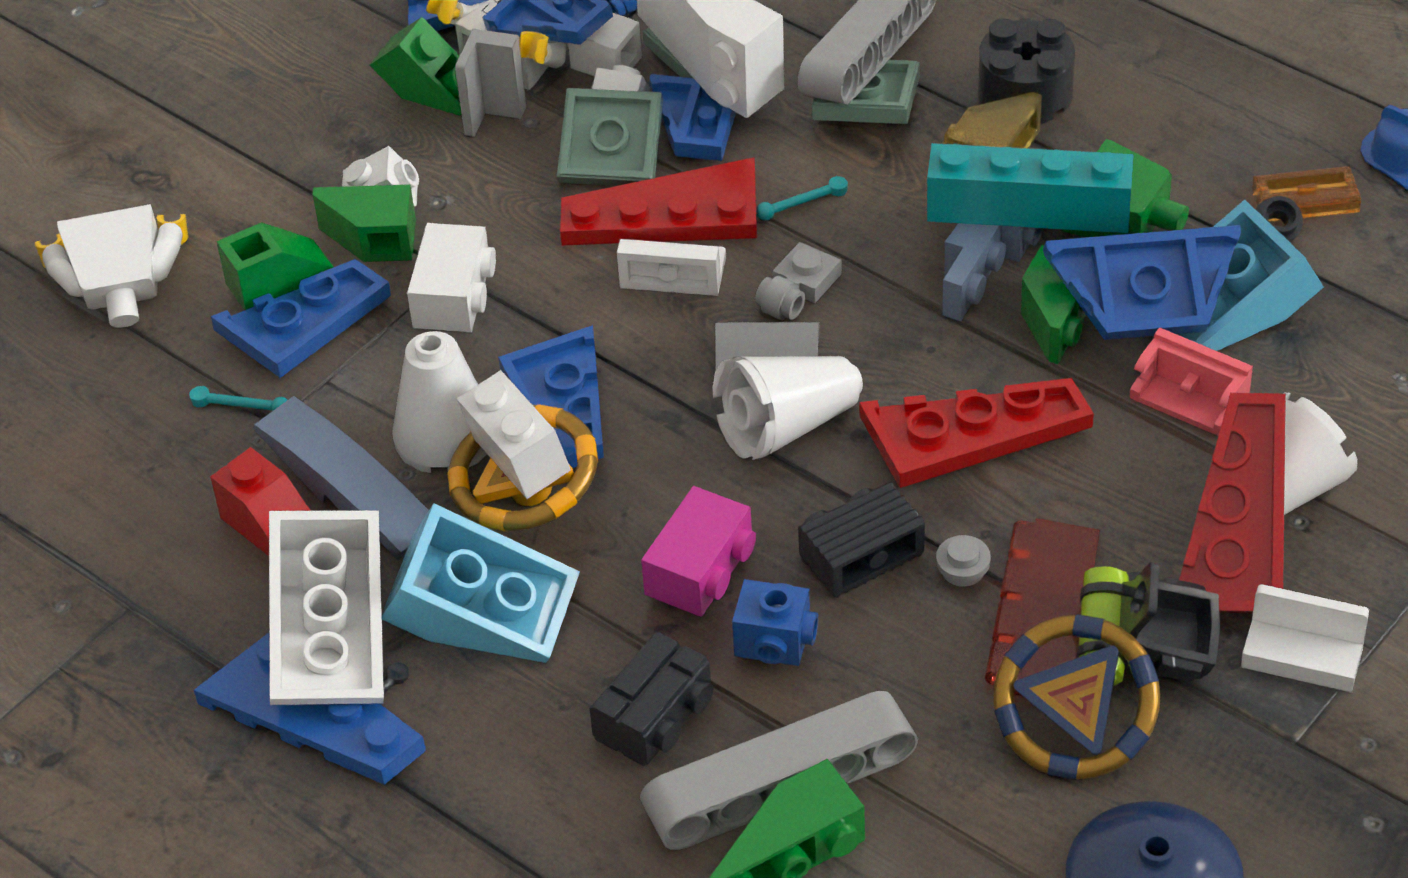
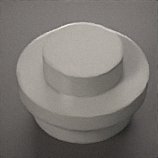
[936,535,991,586]

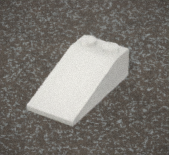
[637,0,784,118]
[269,511,384,705]

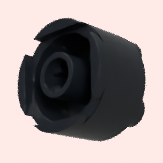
[978,18,1075,126]

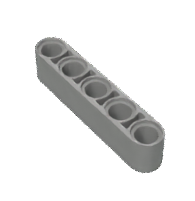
[798,0,936,104]
[640,691,918,850]

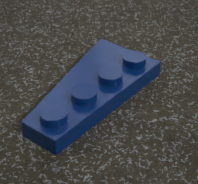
[194,633,426,785]

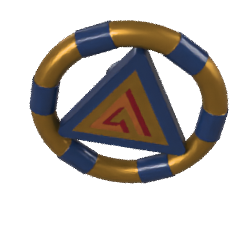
[993,614,1160,780]

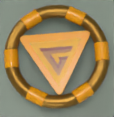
[447,404,598,532]

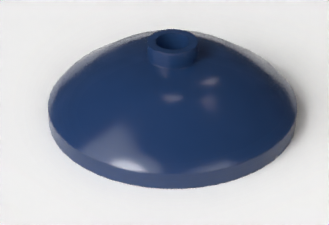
[1065,801,1244,878]

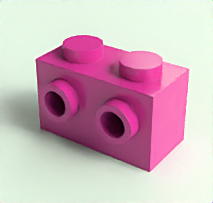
[641,486,756,617]

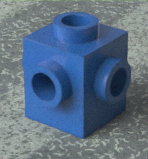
[732,579,818,666]

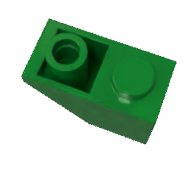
[369,17,462,116]
[312,184,416,262]
[216,222,334,311]
[1021,245,1086,364]

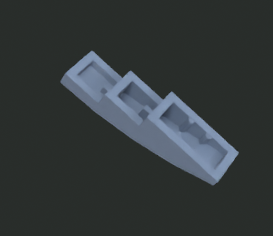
[253,396,429,561]

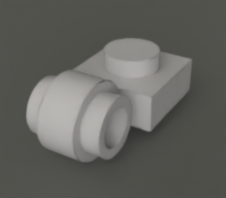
[755,242,842,321]

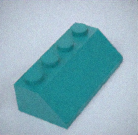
[927,143,1133,233]

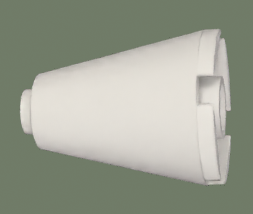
[392,331,487,473]
[713,356,863,460]
[1283,392,1357,515]

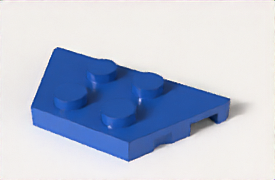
[1043,225,1241,340]

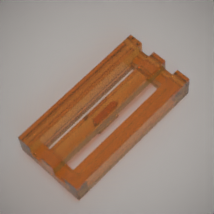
[1252,166,1361,221]

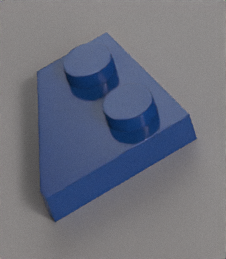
[482,0,613,45]
[650,74,736,161]

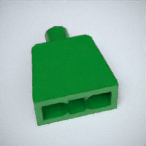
[1062,139,1189,237]

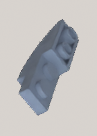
[943,223,1043,321]

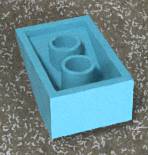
[1177,200,1324,351]
[381,504,580,663]

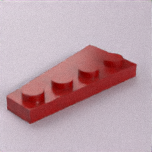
[560,157,757,246]
[859,378,1094,488]
[1179,393,1286,614]

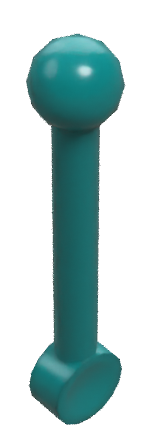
[756,176,848,221]
[189,386,288,411]

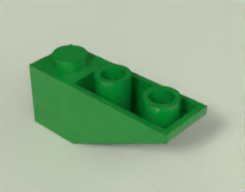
[709,759,865,878]

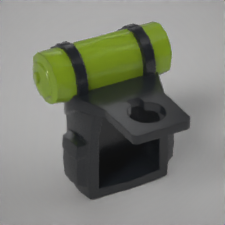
[1076,562,1220,686]

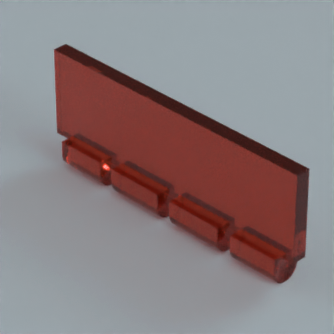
[985,518,1100,696]

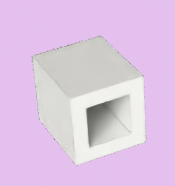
[567,13,642,76]

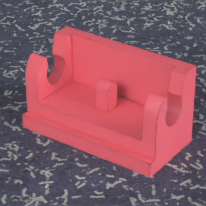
[1130,327,1253,436]

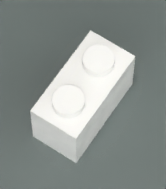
[407,223,496,332]
[457,370,571,499]

